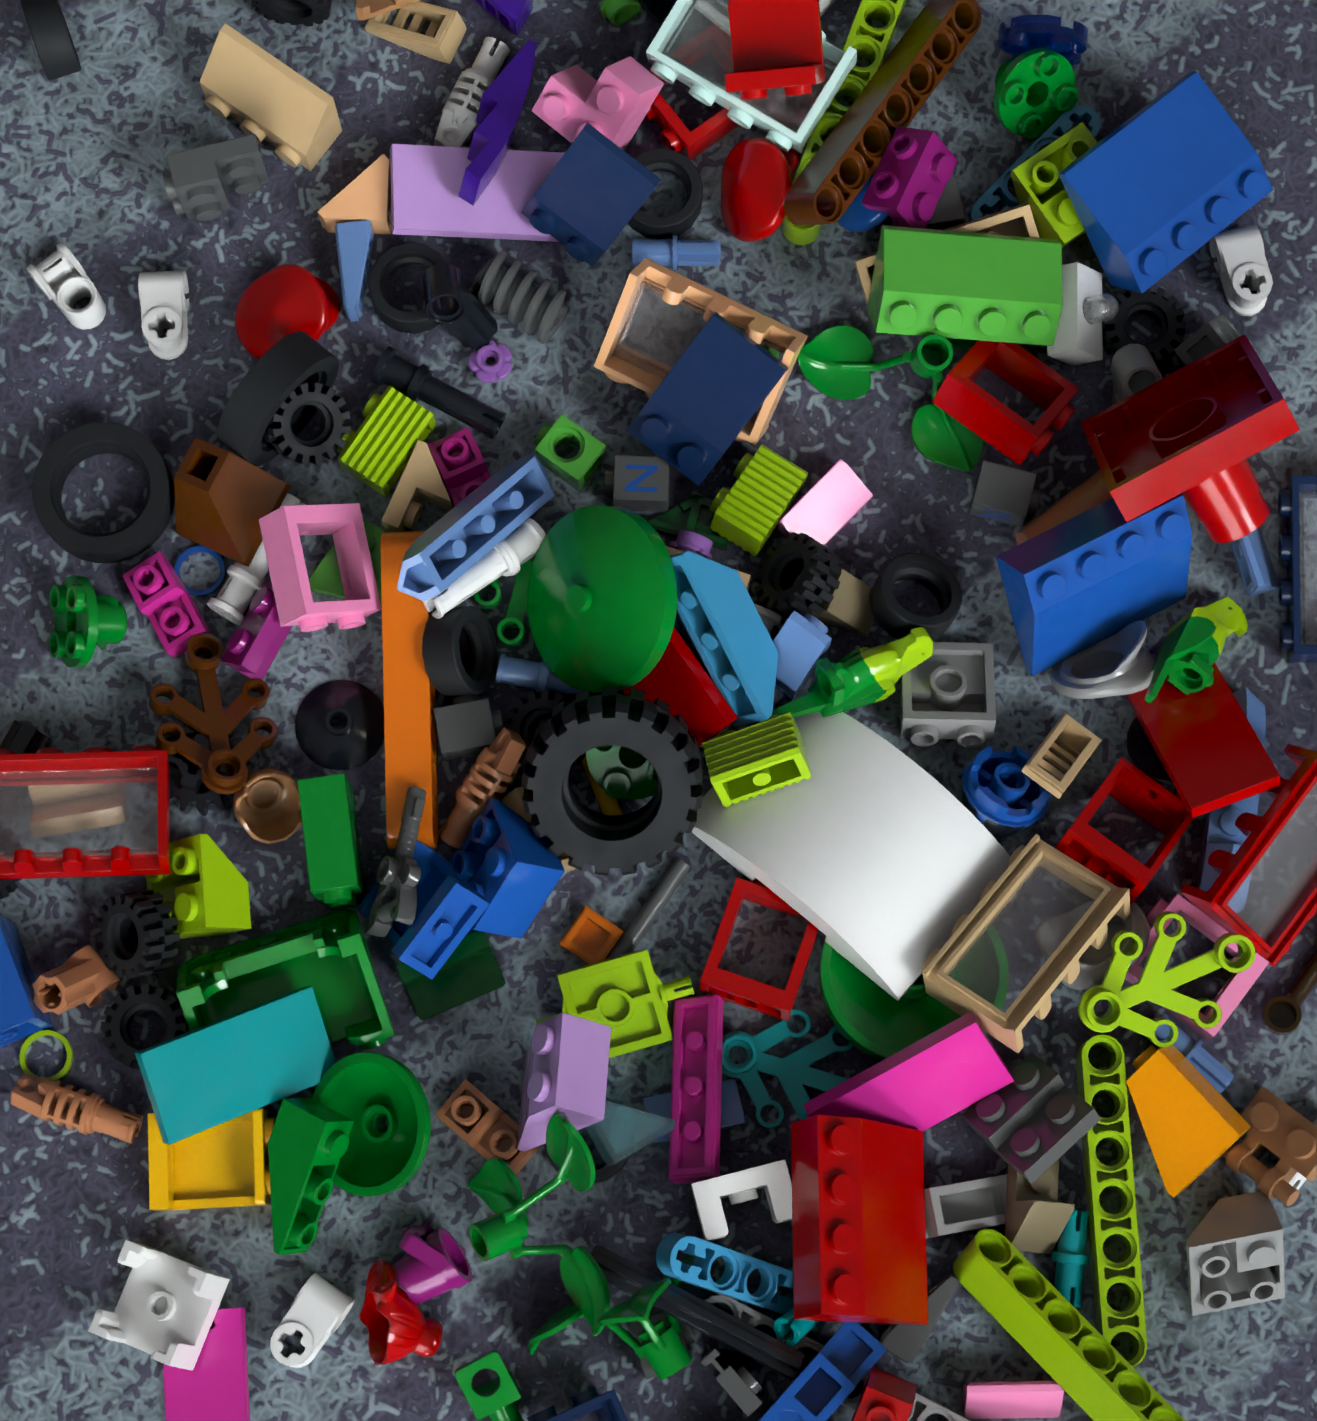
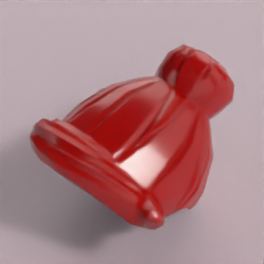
[359,1259,443,1365]

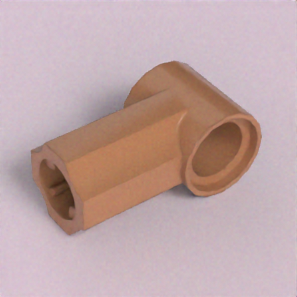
[32,945,121,1015]

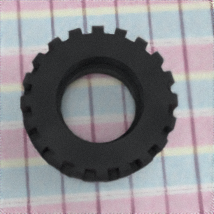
[521,686,703,876]

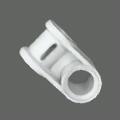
[1209,224,1273,316]
[26,241,106,330]
[138,270,189,360]
[270,1273,354,1368]

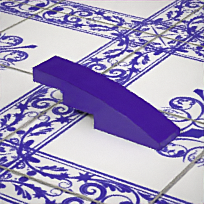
[458,39,537,206]

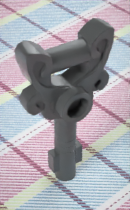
[365,787,426,937]

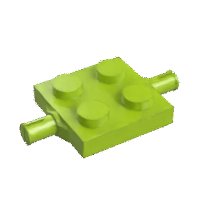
[535,948,694,1058]

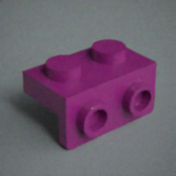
[861,127,957,229]
[220,582,292,680]

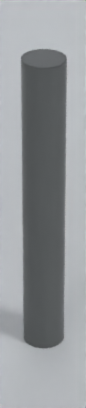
[606,857,691,959]

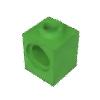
[534,414,607,492]

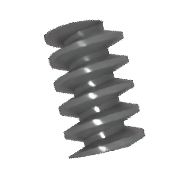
[470,250,569,344]

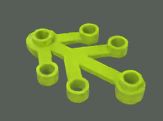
[1078,911,1256,1048]

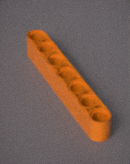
[380,531,438,849]

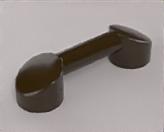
[1262,932,1317,1035]

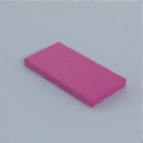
[803,1012,1014,1131]

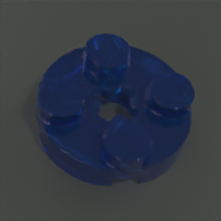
[998,15,1088,66]

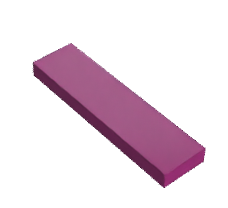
[669,994,724,1184]

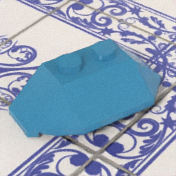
[670,551,779,726]

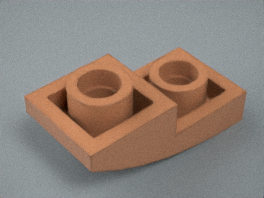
[435,1079,542,1176]

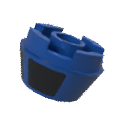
[962,746,1051,838]

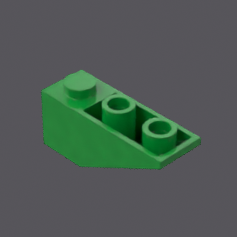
[268,1098,354,1255]

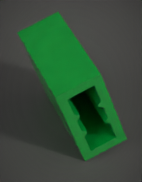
[297,773,367,910]

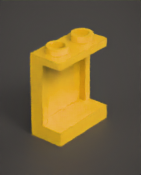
[148,1108,276,1211]

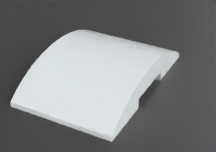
[692,691,1010,1001]

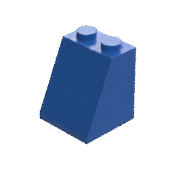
[0,915,53,1048]

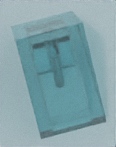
[585,1101,676,1166]

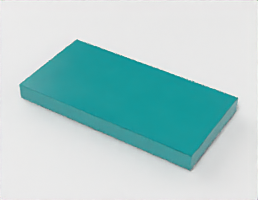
[135,986,336,1145]

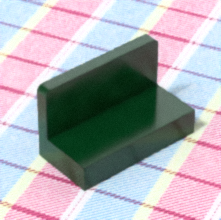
[396,931,505,1020]

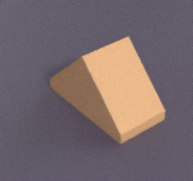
[317,154,391,234]

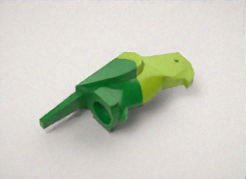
[1144,596,1248,703]
[772,627,934,718]

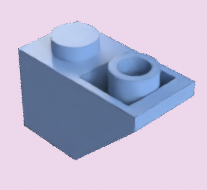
[773,610,832,700]

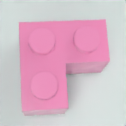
[532,56,664,151]

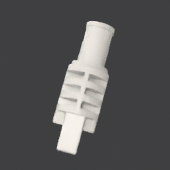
[434,37,510,147]

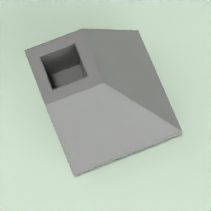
[1186,1191,1285,1316]

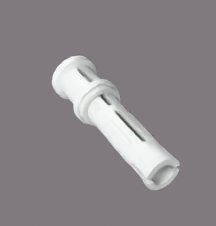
[207,493,306,625]
[423,518,546,619]

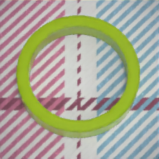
[19,1030,73,1080]

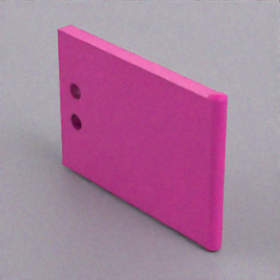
[163,1307,250,1421]

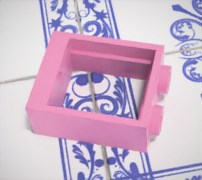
[258,503,382,632]
[1125,893,1269,1041]

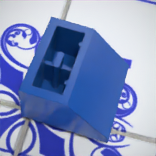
[450,799,565,939]

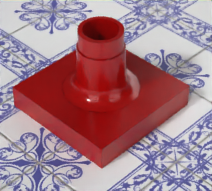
[1081,334,1300,543]

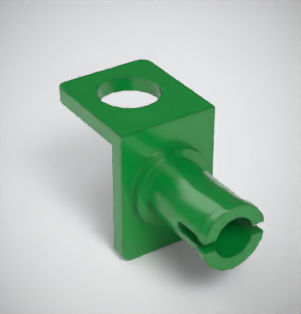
[454,1350,524,1421]

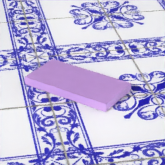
[390,144,565,242]

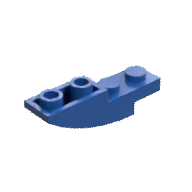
[757,1322,887,1421]

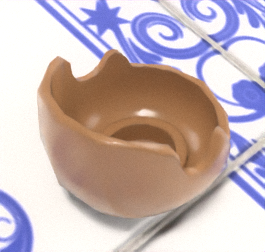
[233,767,302,844]

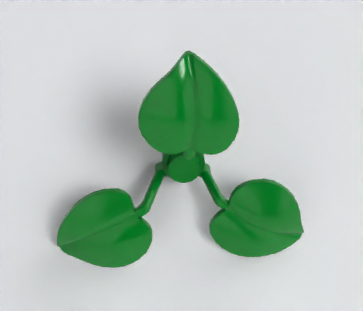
[797,325,984,472]
[467,1112,610,1337]
[527,1244,728,1380]

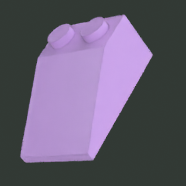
[517,1013,611,1152]

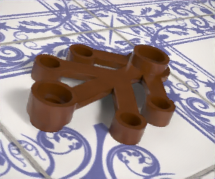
[149,633,277,794]

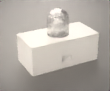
[1047,262,1119,365]

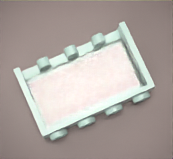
[646,0,857,153]

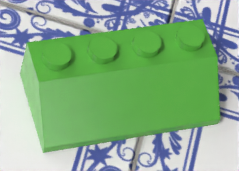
[867,225,1062,346]

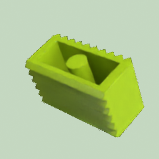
[337,386,436,497]
[709,444,808,556]
[702,712,812,807]

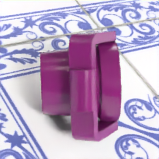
[394,1224,473,1304]

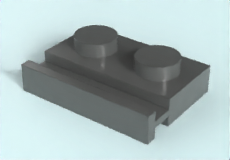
[700,1348,763,1416]

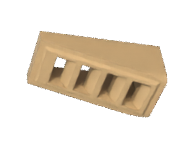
[364,1,466,64]
[1021,712,1102,799]

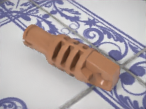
[438,727,526,849]
[10,1074,143,1144]

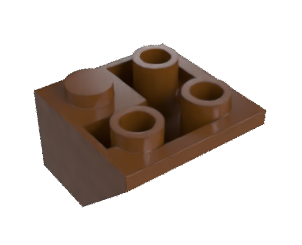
[174,437,291,567]

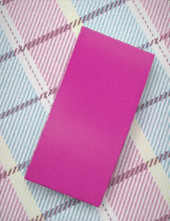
[428,427,491,506]
[122,551,212,658]

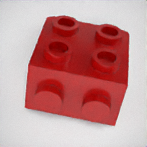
[725,0,826,100]

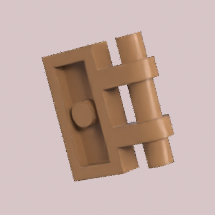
[1221,1086,1317,1206]

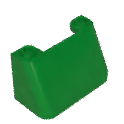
[176,908,395,1050]

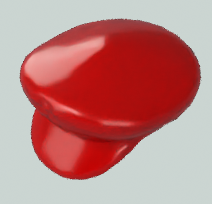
[721,137,799,242]
[235,264,340,360]

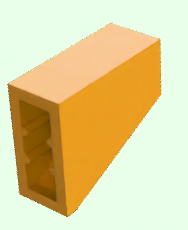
[1126,1045,1251,1198]

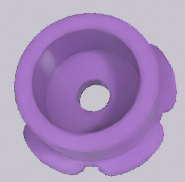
[468,340,512,383]
[669,530,713,560]

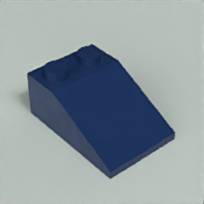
[521,123,661,267]
[626,312,789,486]

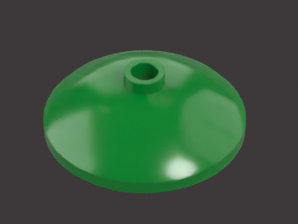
[312,1052,431,1197]

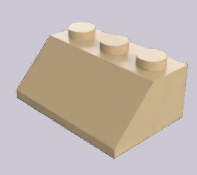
[199,23,342,171]

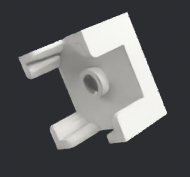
[691,1159,792,1242]
[88,1240,230,1371]

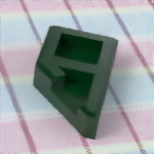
[647,494,729,551]

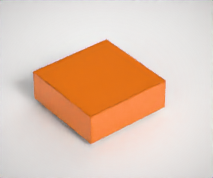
[559,905,624,964]

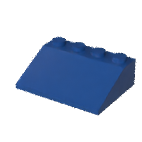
[1058,71,1273,294]
[996,494,1193,676]

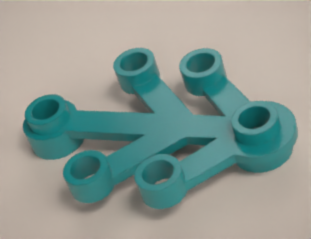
[722,1009,853,1129]

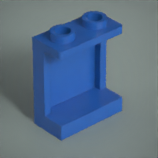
[357,839,489,979]

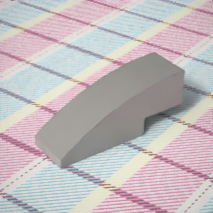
[924,1174,1008,1239]

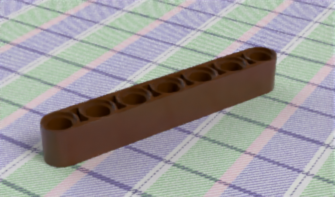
[784,0,982,226]

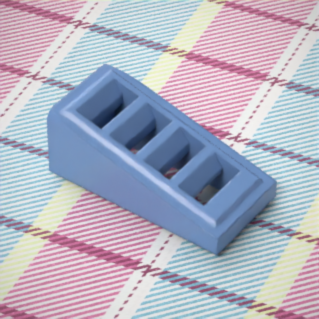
[335,220,374,322]

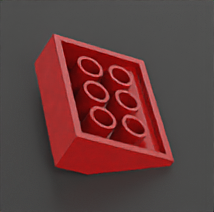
[791,1115,928,1325]

